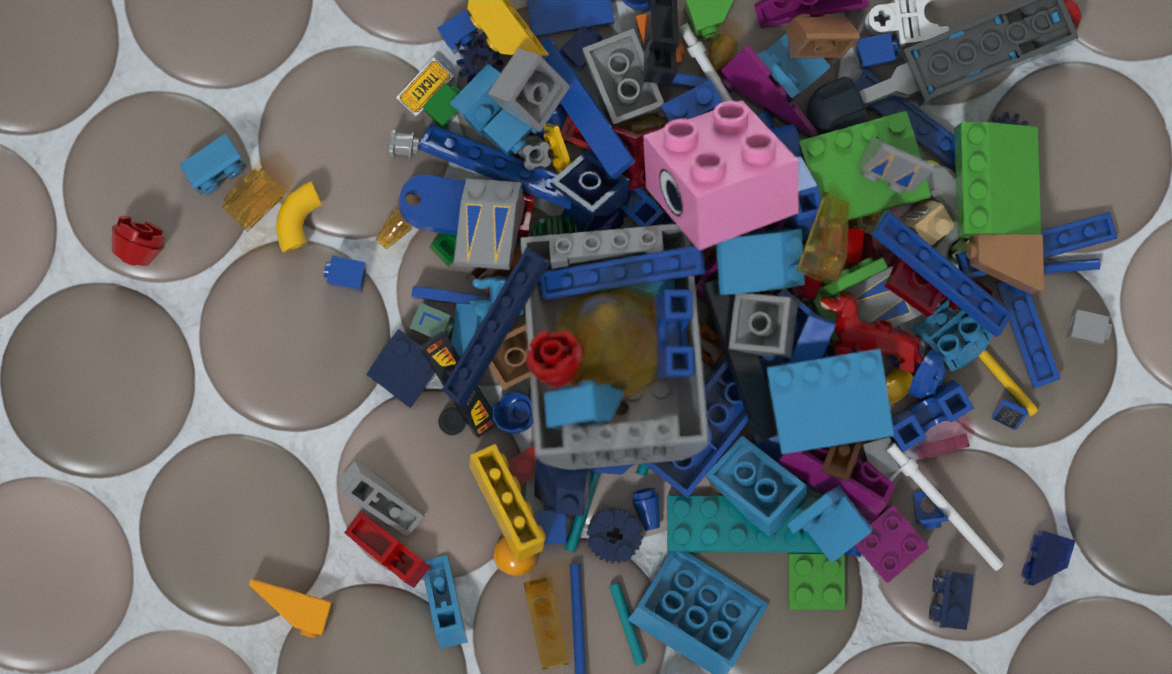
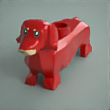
[820,291,923,373]

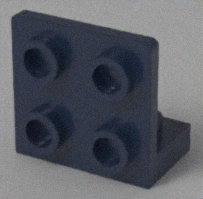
[929,570,973,630]

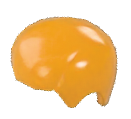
[493,536,538,577]

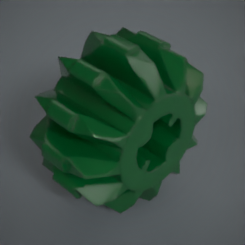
[532,215,579,237]

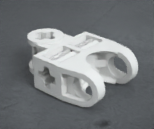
[865,0,949,48]

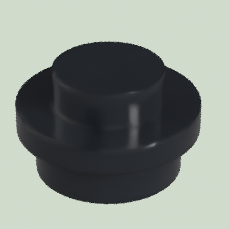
[438,408,466,435]

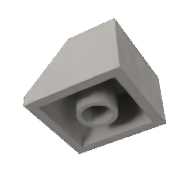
[488,48,570,132]
[729,293,798,359]

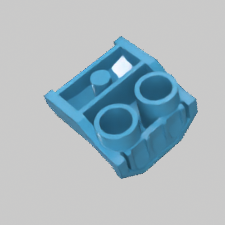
[912,299,993,372]

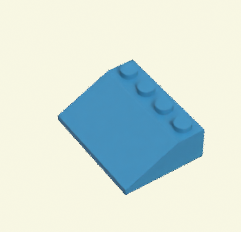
[767,349,894,454]
[628,552,769,674]

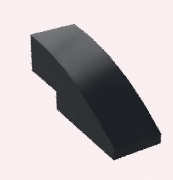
[644,0,679,85]

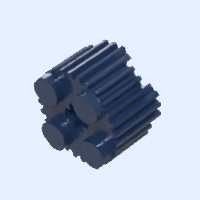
[586,508,643,564]

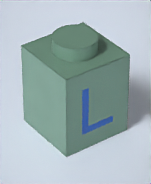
[410,303,454,338]

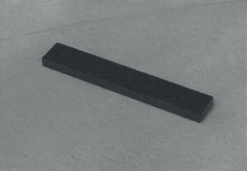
[701,277,778,443]

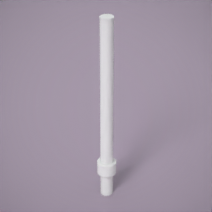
[678,23,733,102]
[886,443,1003,571]

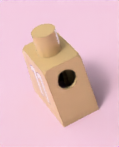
[899,199,955,246]

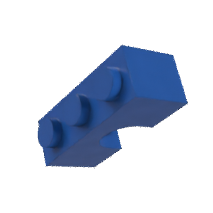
[656,290,694,379]
[890,380,974,452]

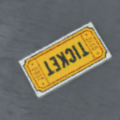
[396,58,454,117]

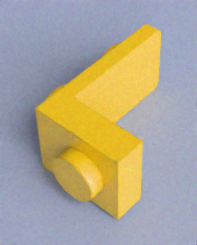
[544,123,580,174]

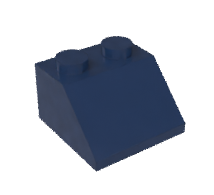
[366,329,436,408]

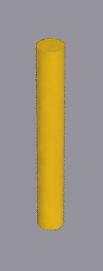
[978,349,1039,417]

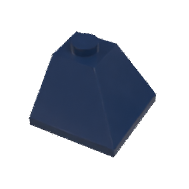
[550,149,630,216]
[534,457,591,517]

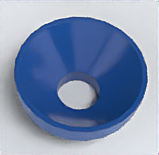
[908,350,947,398]

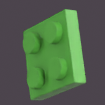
[819,257,888,299]
[788,554,845,610]

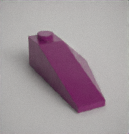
[755,0,869,28]
[720,45,818,138]

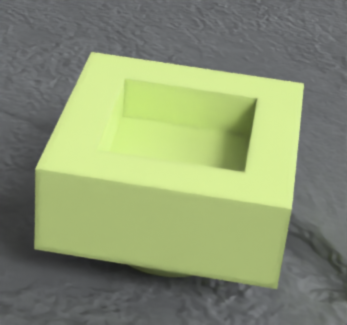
[948,238,969,266]

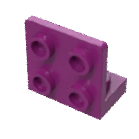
[855,505,930,583]

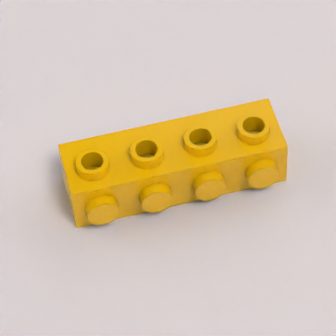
[469,444,546,562]

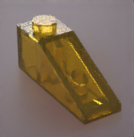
[797,192,849,283]
[524,577,570,670]

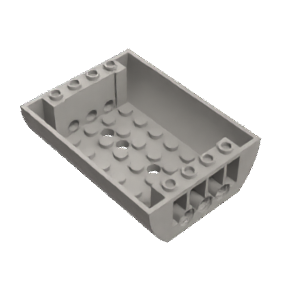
[521,224,708,470]

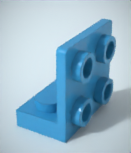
[758,33,830,103]
[787,486,873,562]

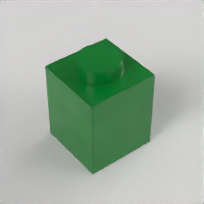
[422,83,461,129]

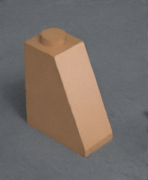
[966,234,1044,294]

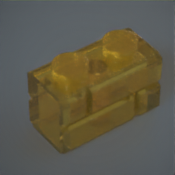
[222,168,287,232]

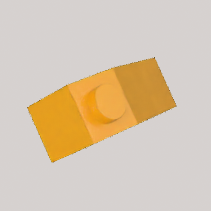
[249,579,333,639]

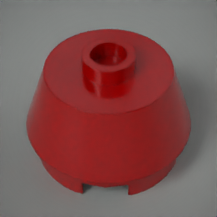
[111,216,166,266]
[526,330,582,387]

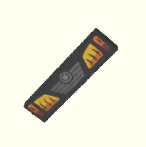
[419,331,496,438]

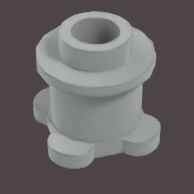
[389,128,420,159]
[518,135,551,170]

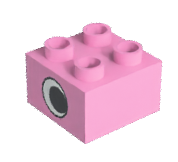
[643,100,799,250]

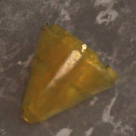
[554,289,657,398]

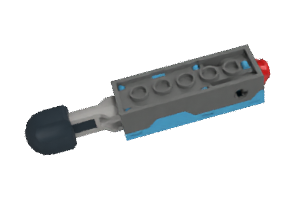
[807,0,1081,134]

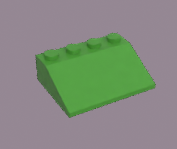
[799,111,931,228]
[954,122,1041,238]

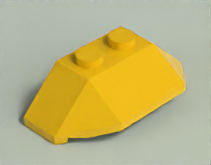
[467,0,549,58]

